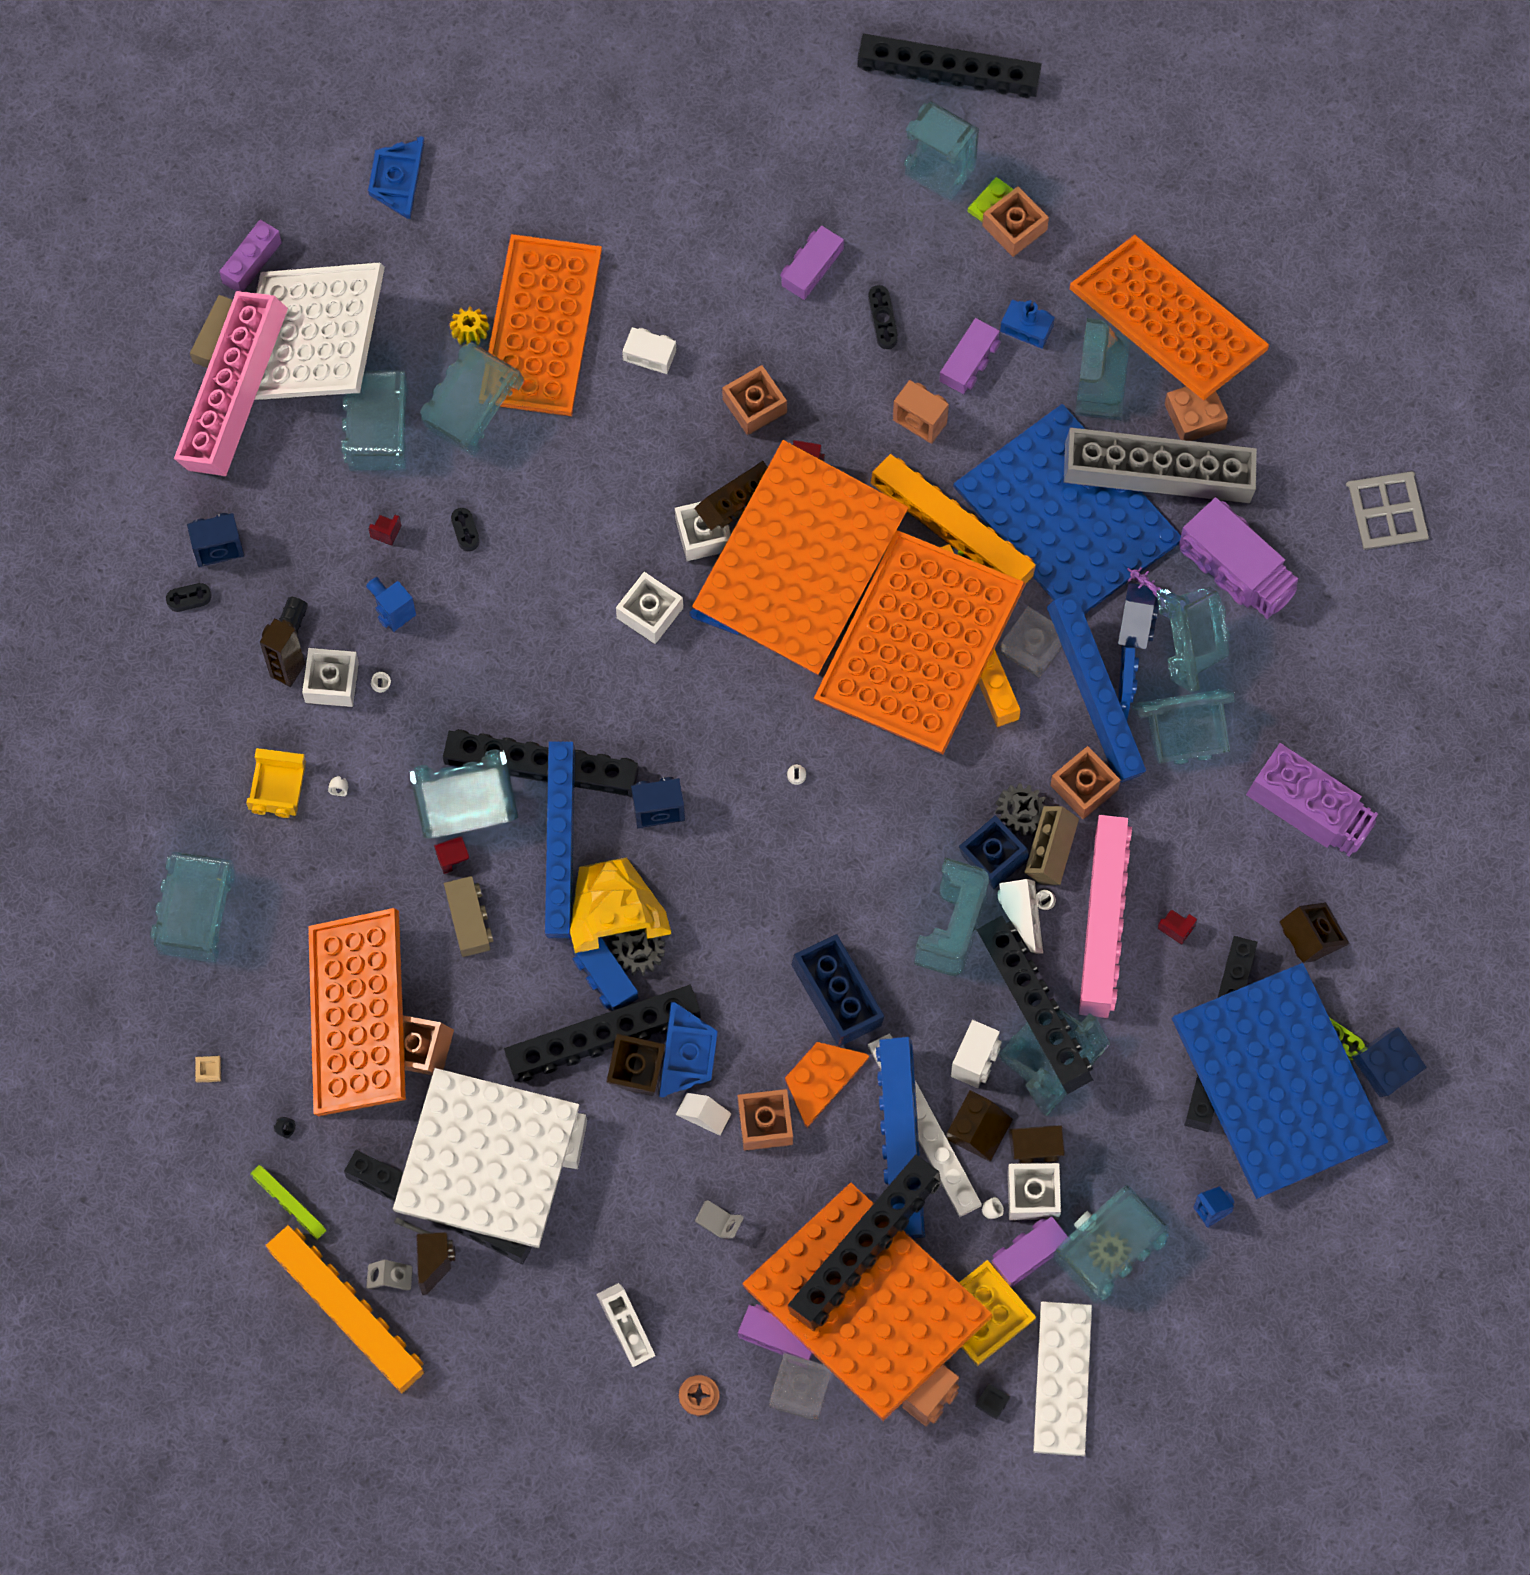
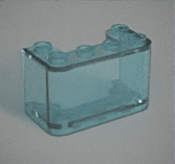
[904,101,979,201]
[420,342,525,457]
[341,370,408,471]
[409,750,518,838]
[150,852,236,963]
[914,857,989,976]
[1053,1185,1170,1303]

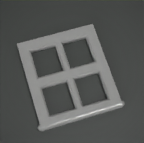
[1346,471,1429,550]

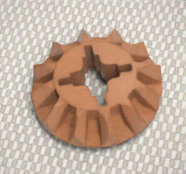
[679,1375,719,1416]

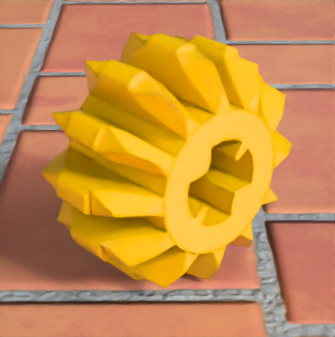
[450,306,490,347]

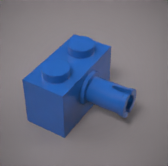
[1000,300,1055,349]
[366,577,416,632]

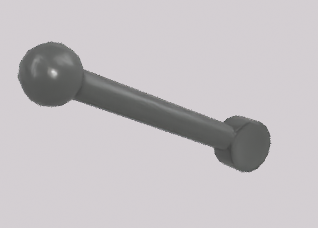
[394,1218,430,1234]

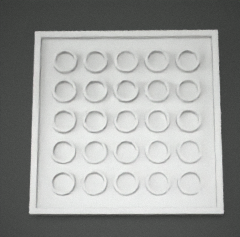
[254,263,385,400]
[393,1068,579,1248]

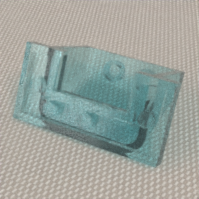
[1075,318,1131,420]
[1156,587,1230,692]
[1131,689,1235,764]
[998,1010,1111,1116]

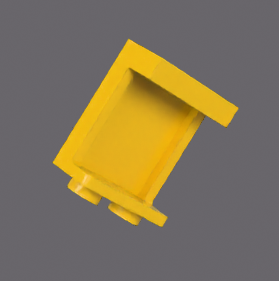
[246,748,306,818]

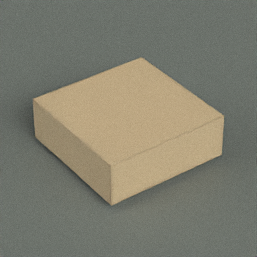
[195,1056,221,1083]

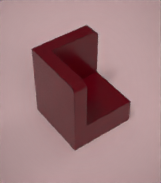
[368,515,402,546]
[434,836,469,874]
[1158,910,1197,945]

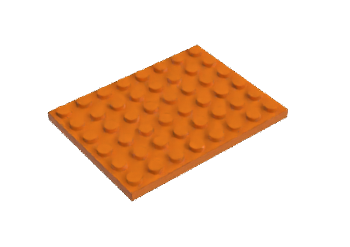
[692,440,909,675]
[814,530,1025,755]
[742,1183,992,1421]

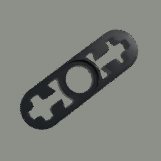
[868,285,898,349]

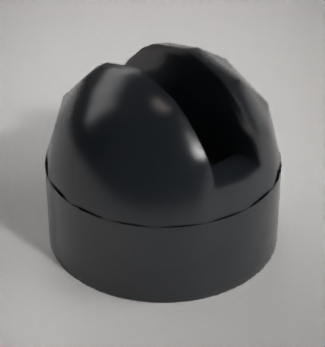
[273,1117,296,1138]

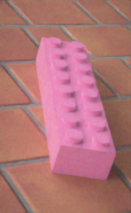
[174,291,288,476]
[1079,815,1132,1018]

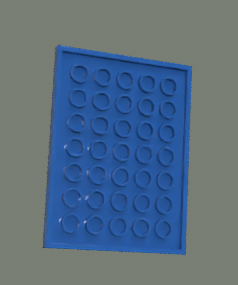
[953,404,1181,614]
[1172,963,1388,1199]

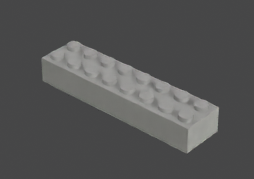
[1064,428,1257,503]

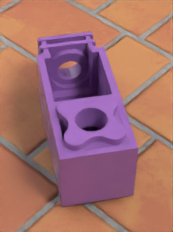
[1179,497,1299,619]
[1246,743,1378,857]

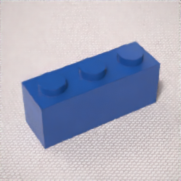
[572,937,638,1011]

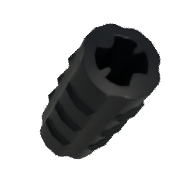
[279,596,308,633]

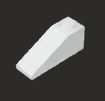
[998,879,1043,954]
[596,1283,655,1367]

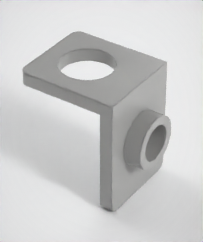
[695,1201,744,1239]
[367,1260,412,1290]

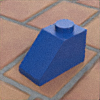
[1193,1186,1235,1228]

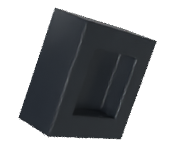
[975,1384,1010,1420]

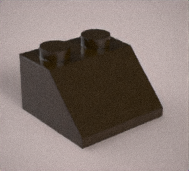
[1279,902,1349,963]
[606,1034,665,1096]
[946,1090,1013,1162]
[1008,1125,1064,1164]
[417,1232,456,1295]

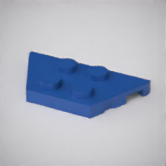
[368,136,425,219]
[1118,645,1139,721]
[659,1002,718,1097]

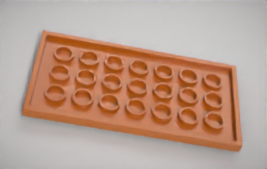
[479,234,602,416]
[1070,235,1269,400]
[308,908,406,1116]

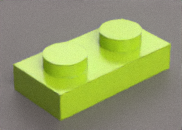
[967,177,1014,223]

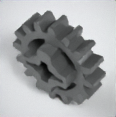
[995,783,1047,836]
[612,928,665,976]

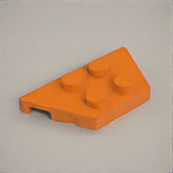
[785,1042,870,1128]

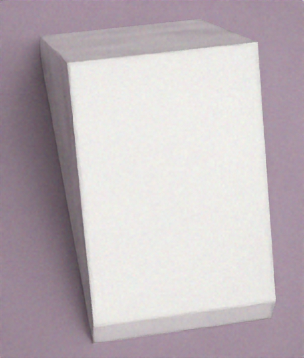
[676,1093,731,1136]

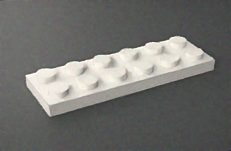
[1033,1302,1092,1456]

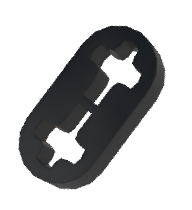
[451,508,479,551]
[166,583,211,612]

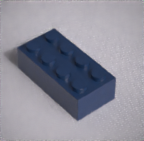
[791,934,885,1047]

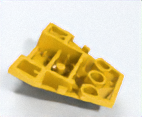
[570,857,671,953]

